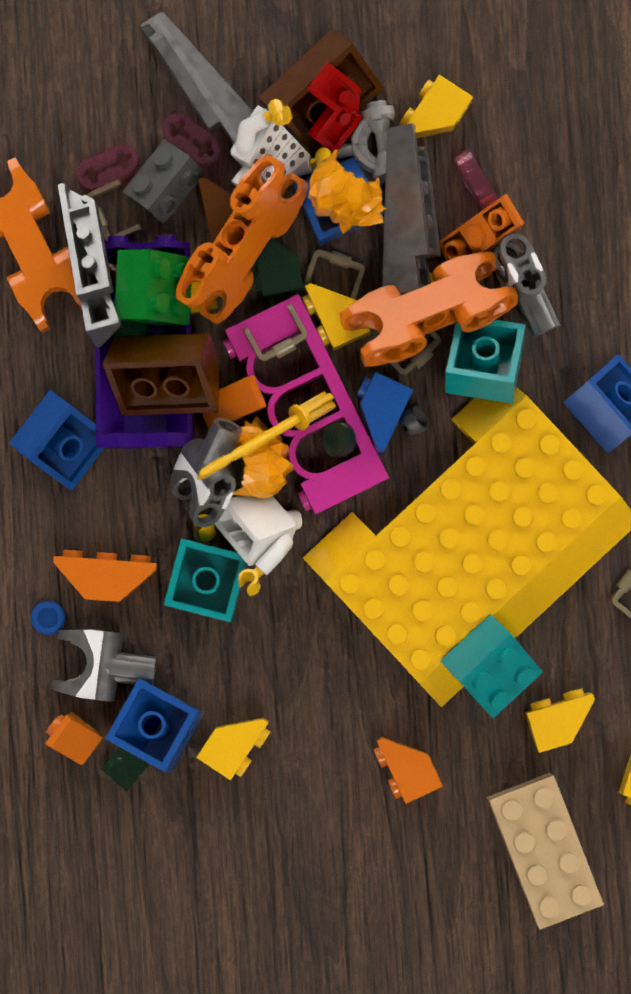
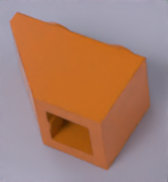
[45,712,105,765]
[373,736,443,804]

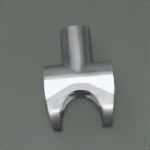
[493,233,560,338]
[169,417,242,527]
[51,629,157,702]

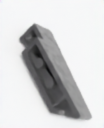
[140,12,253,145]
[383,123,441,295]
[58,183,121,348]

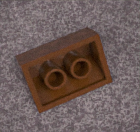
[258,29,384,156]
[103,333,219,416]

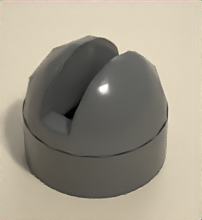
[400,405,429,435]

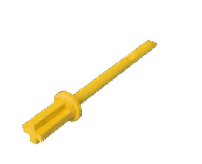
[197,391,336,480]

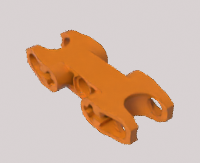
[175,154,308,324]
[0,157,82,333]
[340,251,518,366]

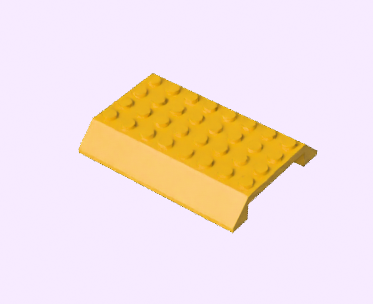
[303,387,631,707]

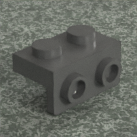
[122,139,204,224]

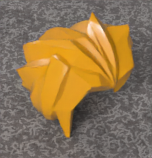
[308,150,386,234]
[233,416,294,499]

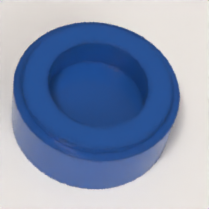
[31,601,66,635]

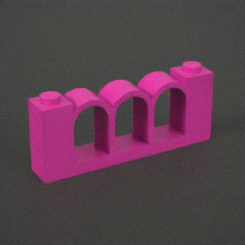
[223,294,389,515]

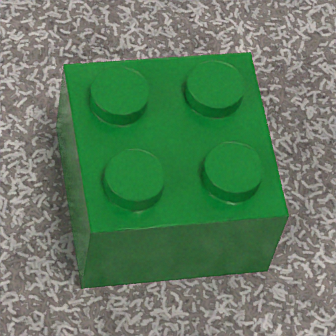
[115,249,191,326]

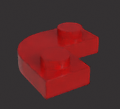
[307,62,362,153]

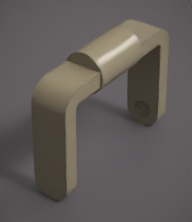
[87,180,142,242]
[303,250,365,299]
[243,304,307,362]
[389,331,441,376]
[611,569,631,619]

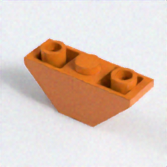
[439,194,525,261]
[53,550,159,602]

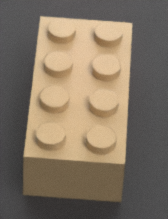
[487,773,604,930]

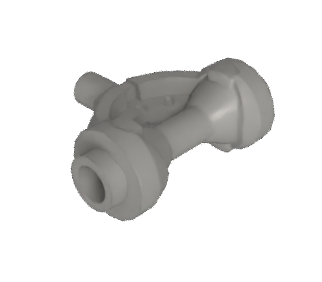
[337,100,395,185]

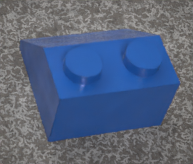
[563,354,631,453]
[357,372,413,456]
[9,390,104,491]
[105,678,204,773]

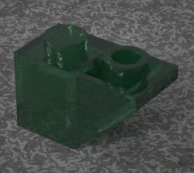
[253,238,304,300]

